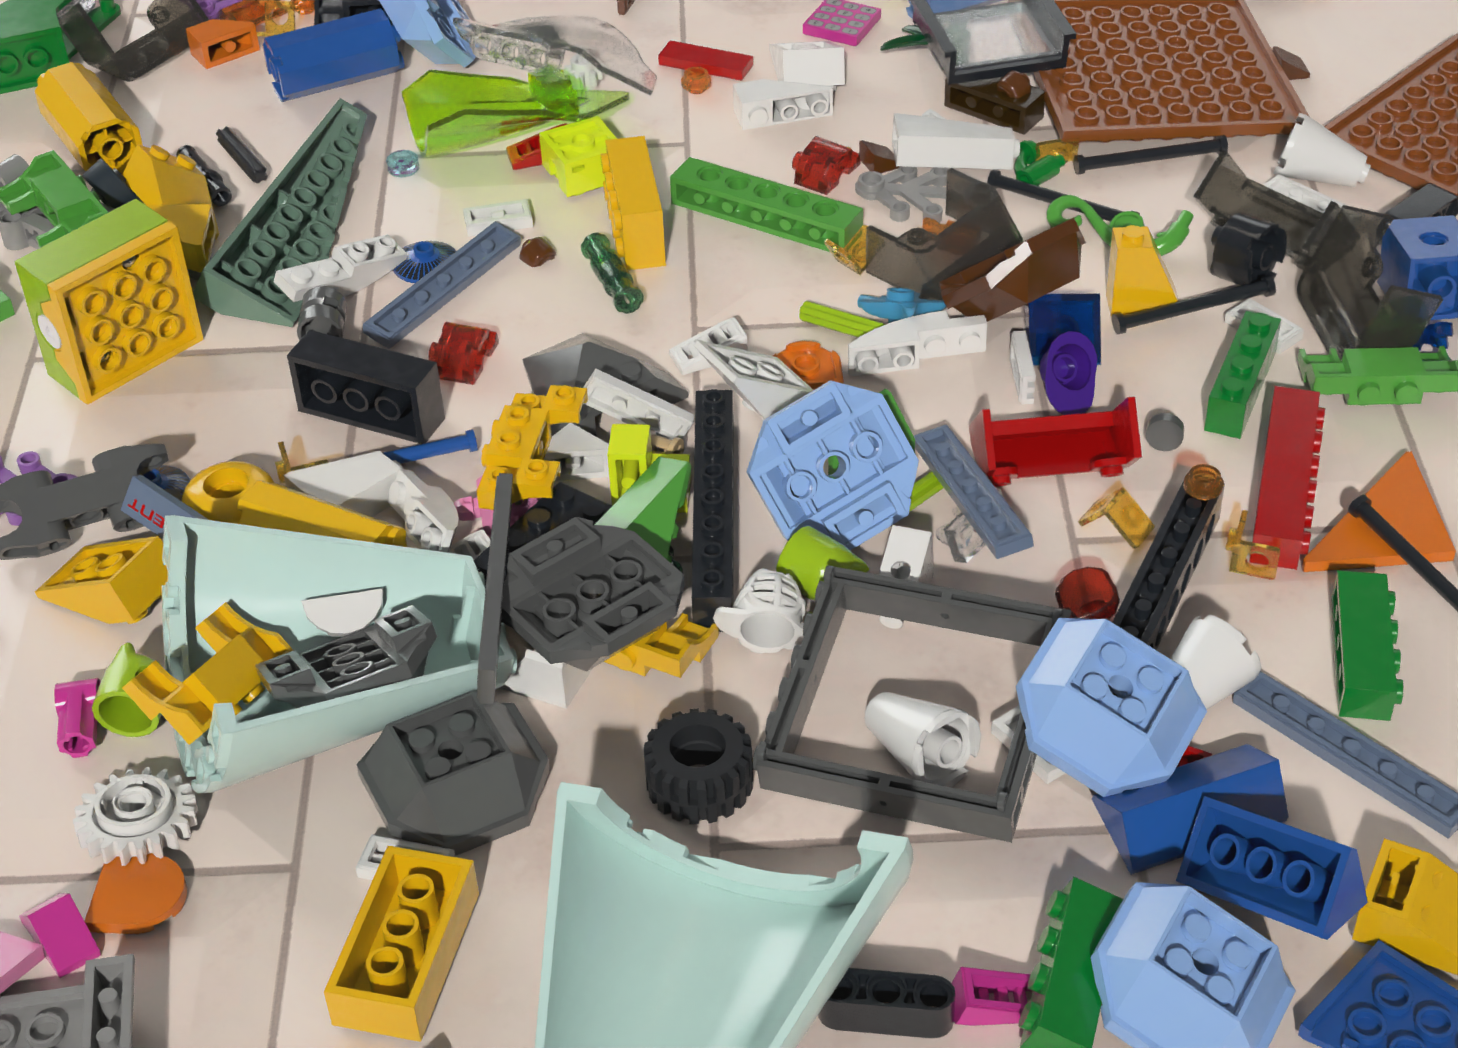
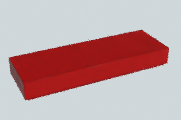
[658,40,753,81]

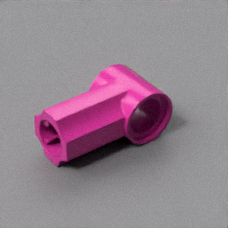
[54,678,101,758]

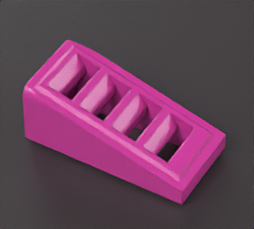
[951,967,1033,1026]

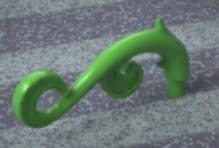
[1046,195,1194,256]

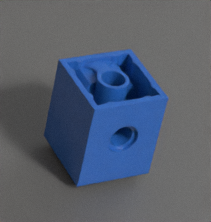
[1377,215,1458,322]

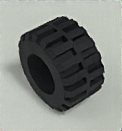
[644,708,753,824]

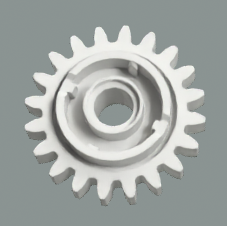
[73,767,198,866]

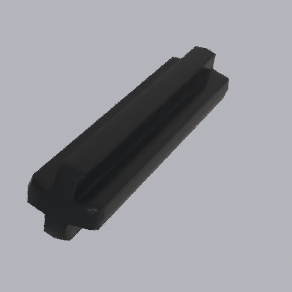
[216,126,268,183]

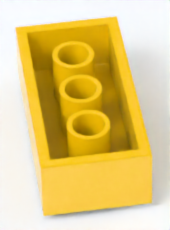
[601,136,666,271]
[324,846,479,1042]

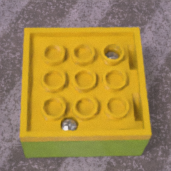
[14,199,204,405]

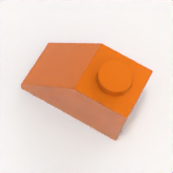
[186,19,260,69]

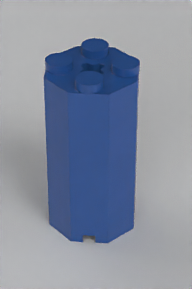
[262,8,405,102]

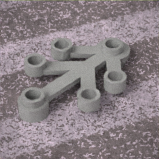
[855,166,983,224]

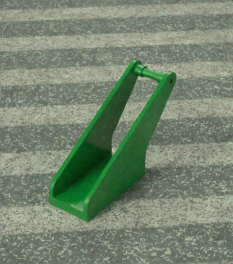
[0,0,121,94]

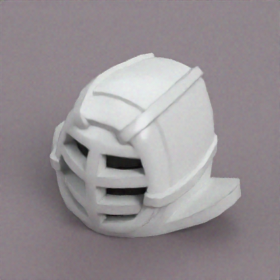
[713,568,806,654]

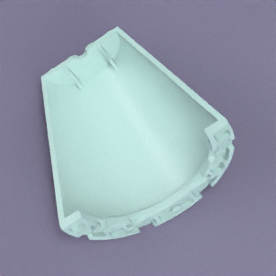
[162,515,517,793]
[535,782,914,1048]

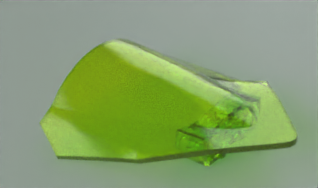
[402,67,629,158]

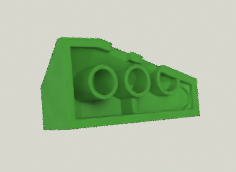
[595,457,692,563]

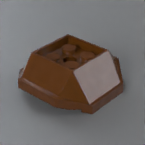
[939,217,1086,322]

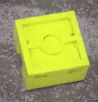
[539,116,617,197]

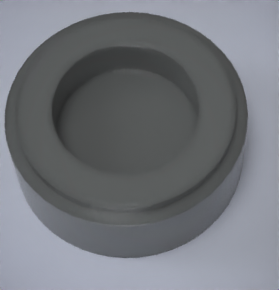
[1146,413,1184,451]

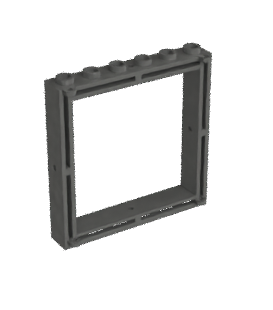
[753,565,1072,843]

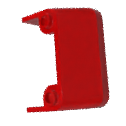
[969,397,1142,487]

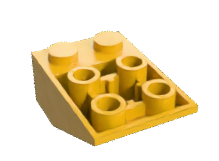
[1352,838,1458,975]

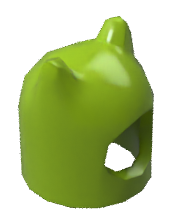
[776,526,869,601]
[92,642,162,737]

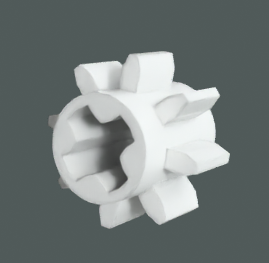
[564,53,603,92]

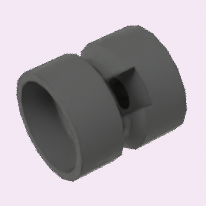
[297,286,347,340]

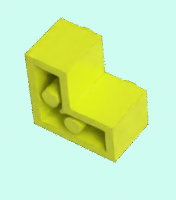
[607,424,691,513]

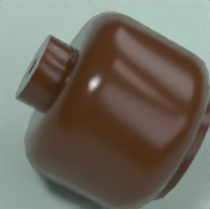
[997,70,1031,98]
[519,237,556,267]

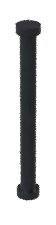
[1073,135,1228,175]
[987,169,1140,222]
[1112,275,1276,335]
[1348,495,1458,612]

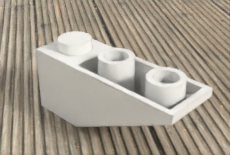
[733,79,833,130]

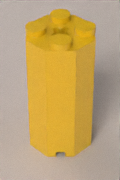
[35,62,143,174]
[232,480,407,547]

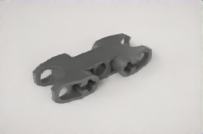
[0,444,182,560]

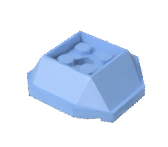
[379,0,484,68]
[746,380,919,550]
[1016,618,1207,797]
[1091,882,1296,1048]

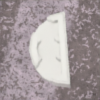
[301,588,384,637]

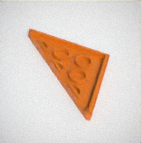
[1302,451,1456,572]

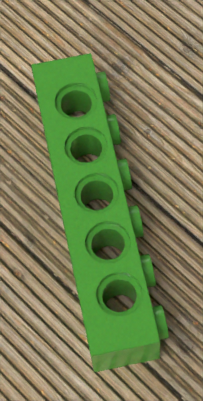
[670,157,863,257]

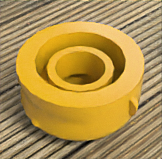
[182,461,274,523]

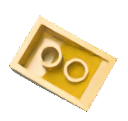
[122,144,219,240]
[35,536,168,624]

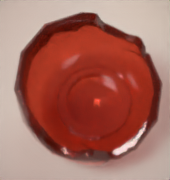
[1055,566,1120,620]

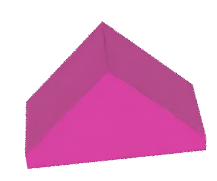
[19,893,101,978]

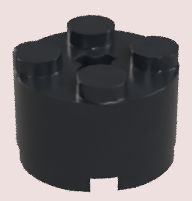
[1210,212,1287,285]

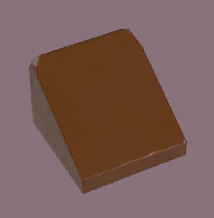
[1273,46,1310,80]
[859,140,899,173]

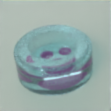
[386,150,419,178]

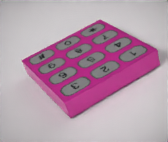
[803,0,881,46]

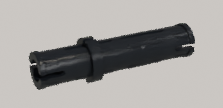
[176,145,232,206]

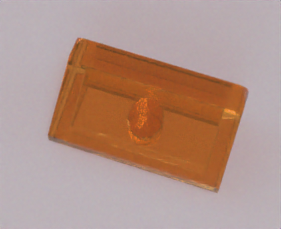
[220,0,287,26]

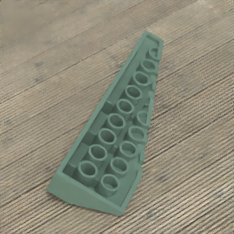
[193,98,367,327]

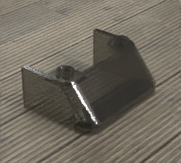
[58,0,209,82]
[1193,150,1359,273]
[866,168,1023,308]
[1297,205,1443,362]

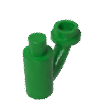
[1014,140,1065,186]

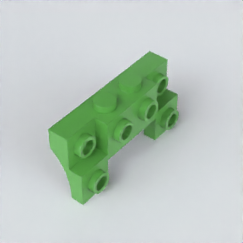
[0,150,109,248]
[1297,346,1458,406]

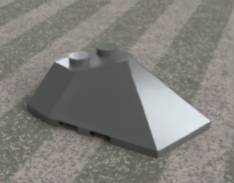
[523,333,688,437]

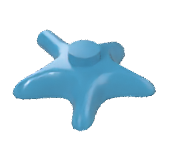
[857,288,946,323]

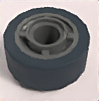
[82,159,144,209]

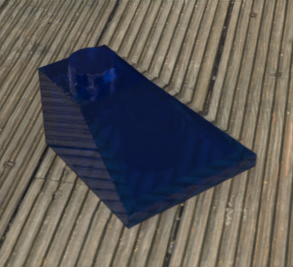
[1025,293,1101,366]

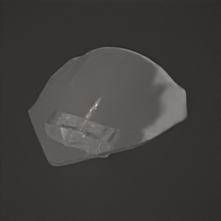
[453,15,657,95]

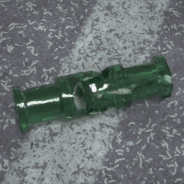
[580,232,644,314]

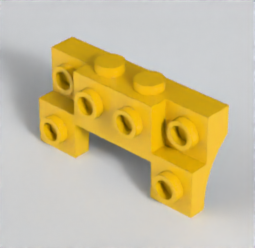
[477,385,588,510]
[122,602,293,745]
[604,613,719,678]

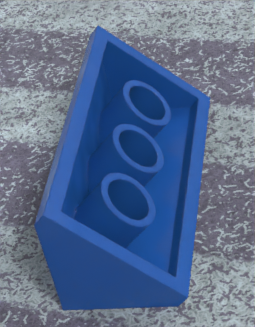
[1092,744,1289,875]
[1176,796,1368,940]

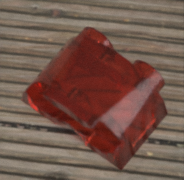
[792,136,861,195]
[428,321,499,385]

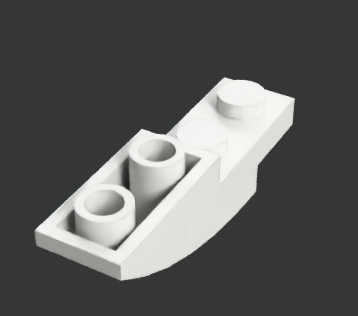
[273,234,407,302]
[848,310,987,376]
[388,469,459,553]

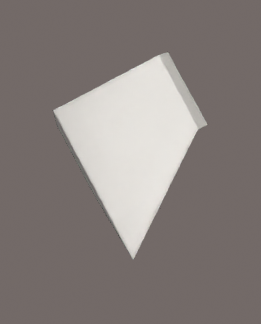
[500,649,593,709]

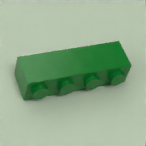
[1204,311,1281,439]
[1332,570,1404,721]
[1018,876,1123,1048]

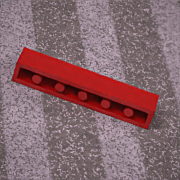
[1249,386,1326,570]

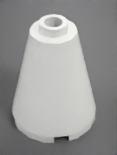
[1273,112,1371,187]
[1170,615,1262,710]
[865,692,981,787]

